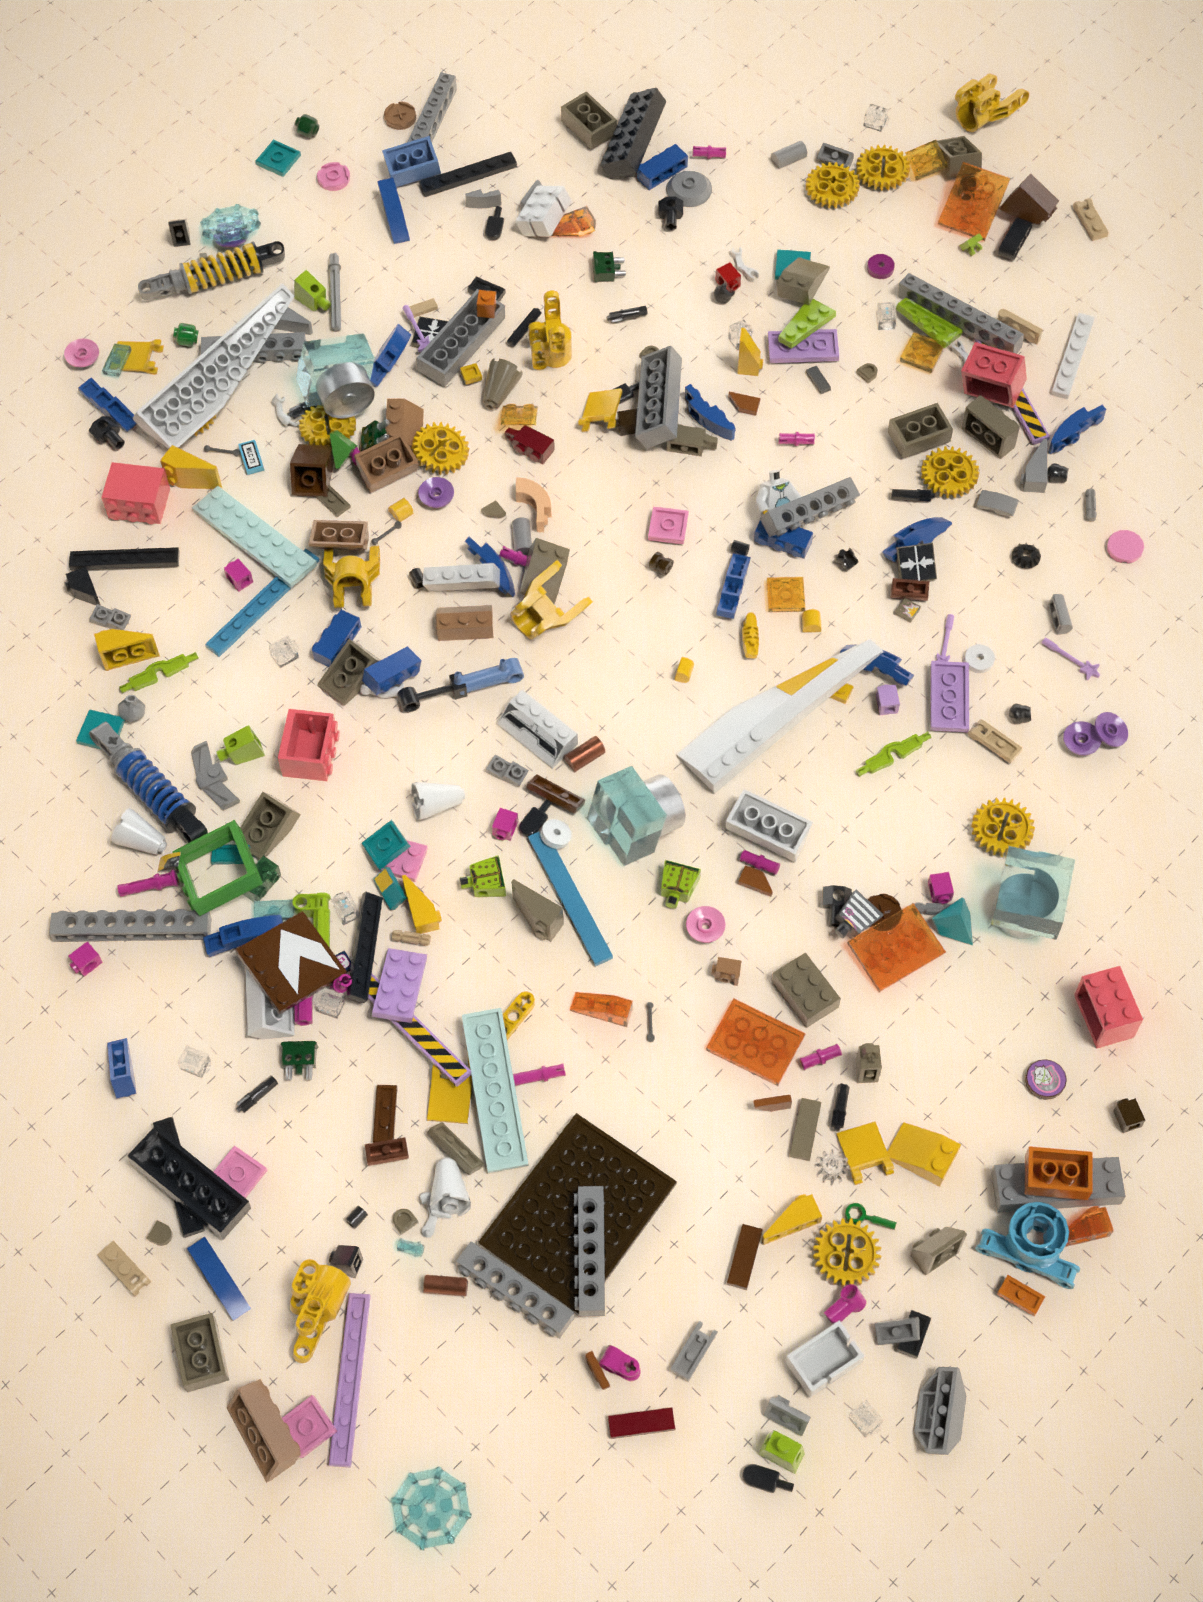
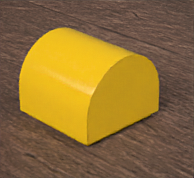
[388,498,414,522]
[802,609,822,632]
[674,656,694,683]

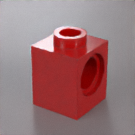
[715,262,741,292]

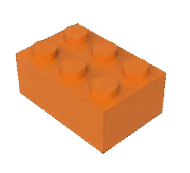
[1025,1146,1093,1200]

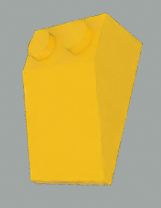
[160,445,222,489]
[94,629,160,671]
[887,1122,961,1187]

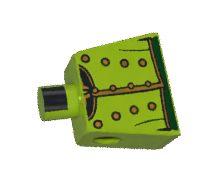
[459,855,506,897]
[661,860,701,909]

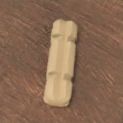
[392,930,431,946]

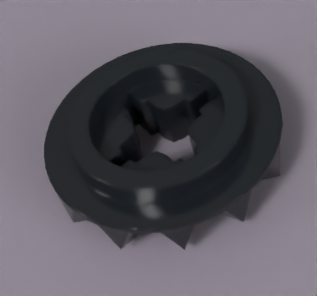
[1012,542,1041,569]

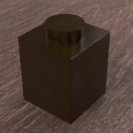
[615,408,637,436]
[1113,1098,1146,1133]

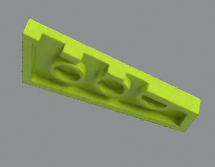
[896,298,963,348]
[778,299,836,349]

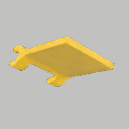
[110,339,164,375]
[578,388,622,432]
[427,1065,473,1124]
[837,1121,894,1185]

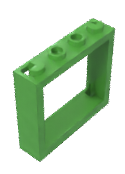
[172,820,263,916]

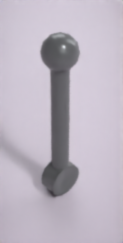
[204,445,240,457]
[371,521,402,545]
[646,1002,655,1042]

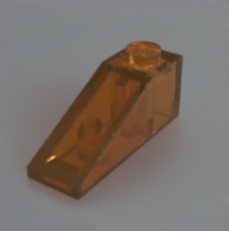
[551,206,596,237]
[570,992,633,1027]
[1065,1206,1114,1247]

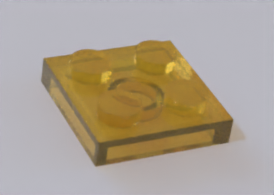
[905,139,947,181]
[900,332,945,373]
[501,404,538,425]
[766,577,805,612]

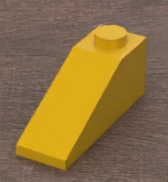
[738,327,763,376]
[402,875,442,934]
[762,1194,822,1245]

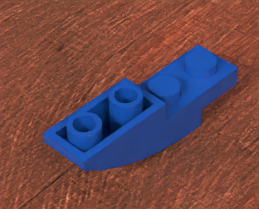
[366,324,412,388]
[685,384,736,441]
[1048,404,1107,454]
[882,517,952,562]
[464,536,516,597]
[840,644,914,686]
[203,915,283,957]

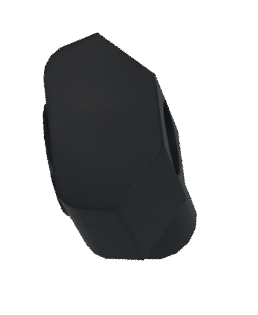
[658,196,683,231]
[88,416,125,450]
[822,885,852,927]

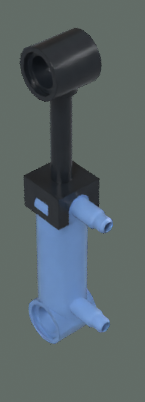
[397,658,524,713]

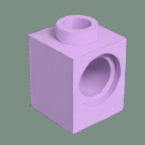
[876,684,900,715]

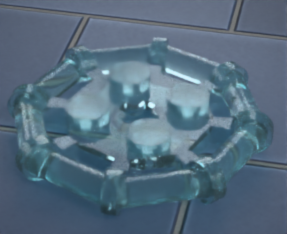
[200,204,261,244]
[390,1466,472,1551]

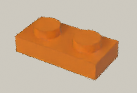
[997,1275,1046,1317]

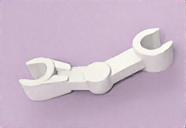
[731,246,759,282]
[951,340,969,364]

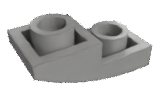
[465,189,502,209]
[976,490,1019,516]
[89,604,131,630]
[485,754,529,787]

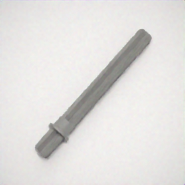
[328,252,341,331]

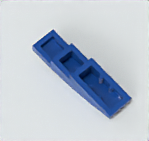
[377,178,410,244]
[78,377,137,432]
[716,553,751,619]
[187,1237,251,1321]

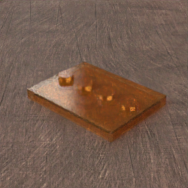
[938,162,1010,241]
[847,903,946,993]
[706,998,806,1086]

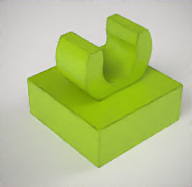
[959,233,983,256]

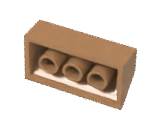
[227,1379,301,1483]

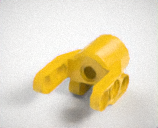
[955,73,1030,132]
[528,290,572,370]
[323,546,380,608]
[510,560,593,639]
[290,1259,351,1363]

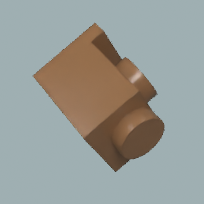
[711,957,742,986]

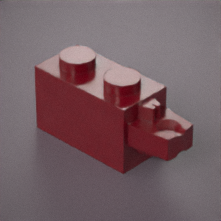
[505,424,555,465]

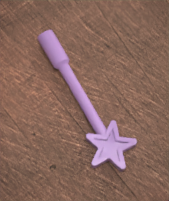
[402,305,431,353]
[936,614,954,661]
[1042,637,1100,681]

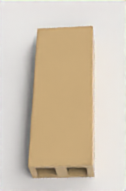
[409,298,438,317]

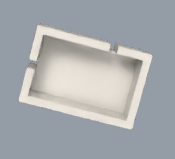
[515,185,572,237]
[785,1320,865,1398]

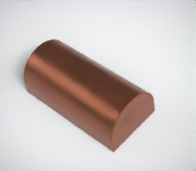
[891,578,930,601]
[564,736,606,772]
[365,1137,409,1166]
[424,1275,468,1296]

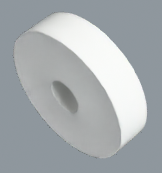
[964,644,995,673]
[540,819,572,849]

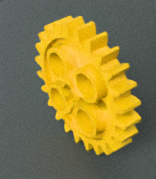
[856,144,910,191]
[806,162,860,209]
[299,404,356,446]
[411,422,470,475]
[921,446,980,498]
[971,797,1035,857]
[813,1218,882,1288]

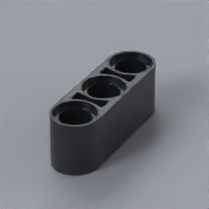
[998,217,1033,261]

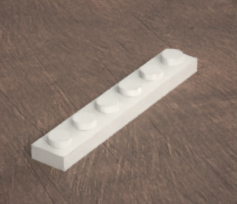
[1051,312,1095,400]

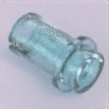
[397,1238,425,1258]

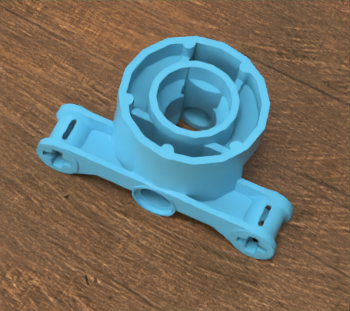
[975,1202,1080,1289]

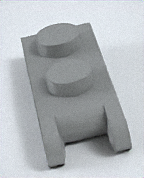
[670,1321,718,1382]

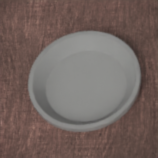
[667,171,712,207]

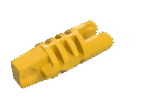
[742,612,759,659]

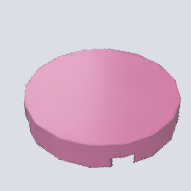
[317,162,350,191]
[1107,530,1144,563]

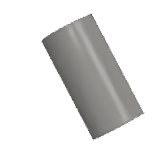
[771,140,808,169]
[817,142,854,168]
[512,517,532,555]
[1048,594,1073,635]

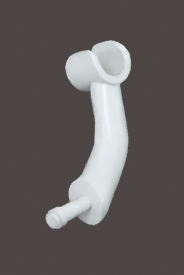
[272,393,298,427]
[360,683,405,698]
[420,1192,438,1238]

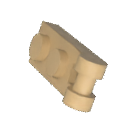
[1073,198,1109,241]
[997,309,1043,345]
[968,719,1023,764]
[97,1240,151,1296]

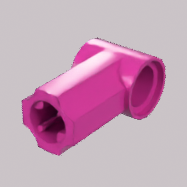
[295,995,314,1026]
[824,1284,866,1324]

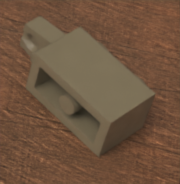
[667,424,718,457]
[855,1043,882,1083]

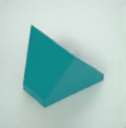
[932,897,973,946]

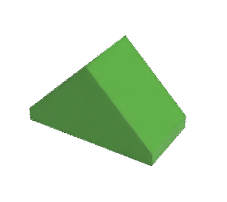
[329,430,358,469]

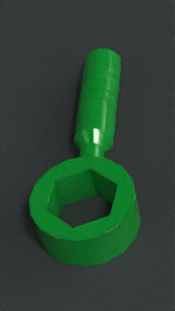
[845,1203,897,1230]

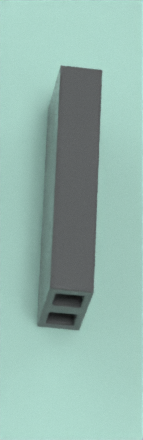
[806,365,831,394]

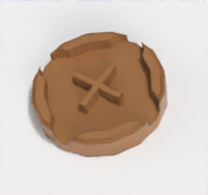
[384,101,417,130]

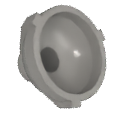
[118,695,146,722]

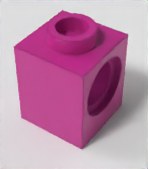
[224,558,253,592]
[492,808,519,841]
[928,872,954,904]
[68,941,103,977]

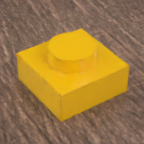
[460,363,482,385]
[829,683,854,704]

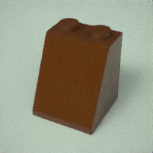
[999,173,1060,225]
[290,444,334,497]

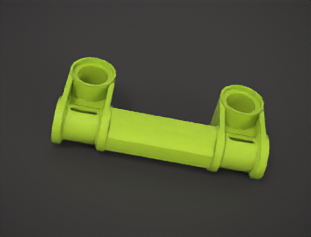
[292,892,331,948]

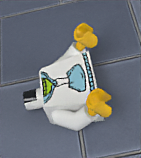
[755,470,802,515]

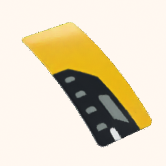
[157,852,181,872]

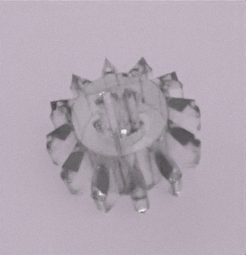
[814,1149,850,1186]

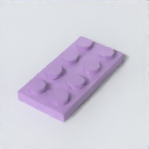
[768,329,840,363]
[930,661,969,733]
[372,948,427,1023]

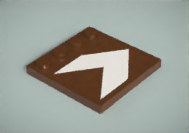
[235,911,347,1015]

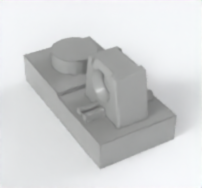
[763,1395,811,1436]

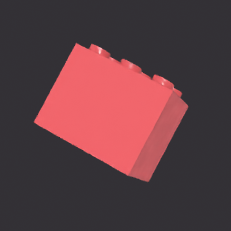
[961,342,1027,408]
[101,462,170,524]
[278,709,340,781]
[1074,966,1143,1049]

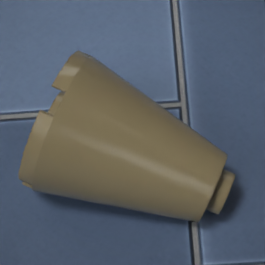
[483,358,523,409]

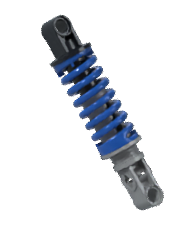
[89,722,208,843]

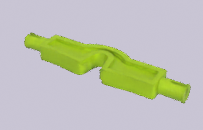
[119,652,199,694]
[856,731,931,777]

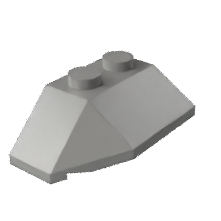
[914,1367,967,1455]

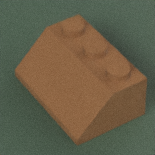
[386,398,424,451]
[354,432,419,493]
[309,520,369,550]
[436,605,494,641]

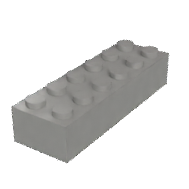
[416,289,505,387]
[635,345,682,449]
[991,1157,1126,1213]

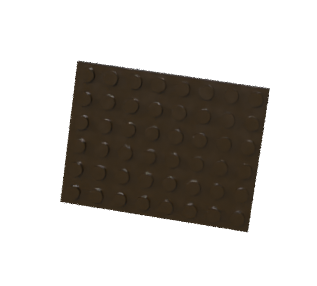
[478,1113,677,1317]

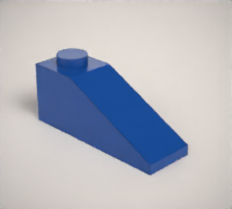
[107,1038,137,1099]

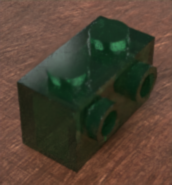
[243,855,282,904]

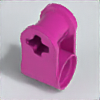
[599,1345,641,1381]

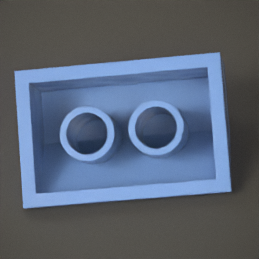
[382,136,441,187]

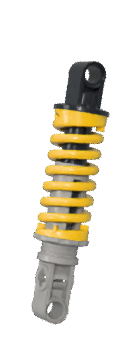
[138,241,285,301]

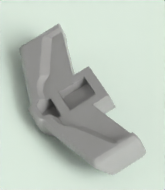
[191,741,240,811]

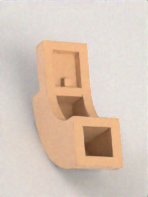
[516,477,552,532]

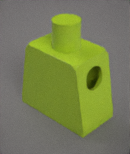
[294,270,331,311]
[216,725,265,765]
[758,1430,805,1474]

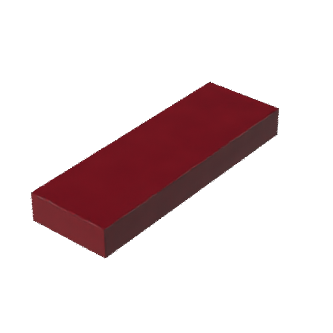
[608,1407,676,1439]

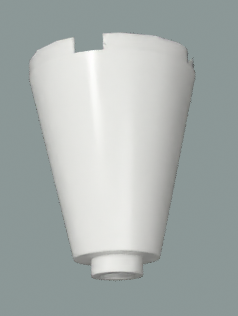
[410,782,465,820]
[111,808,168,855]
[429,1158,471,1219]

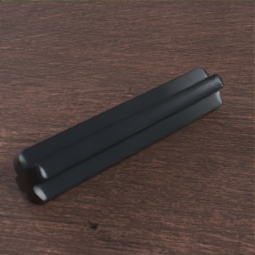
[507,308,542,347]

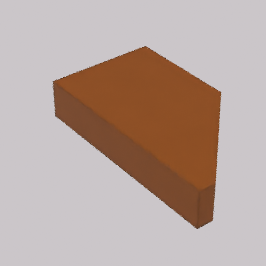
[729,391,761,415]
[738,865,773,897]
[753,1094,792,1112]
[585,1351,610,1390]

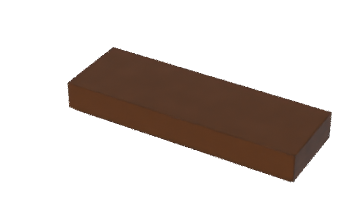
[526,774,585,814]
[373,1085,398,1143]
[727,1224,763,1290]

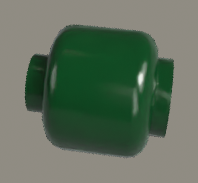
[294,114,320,139]

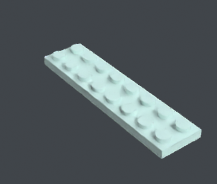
[192,486,317,588]
[462,1007,529,1174]

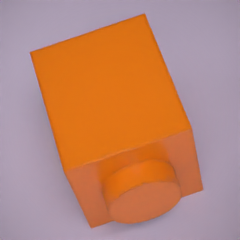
[477,290,496,318]

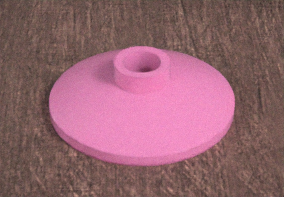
[64,338,99,367]
[686,906,726,943]

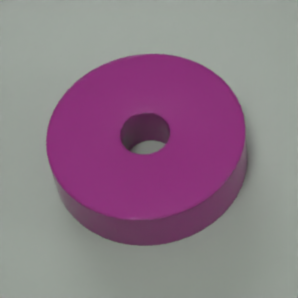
[867,254,895,279]

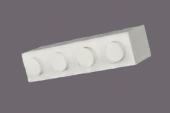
[423,563,500,591]

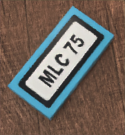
[238,440,265,475]

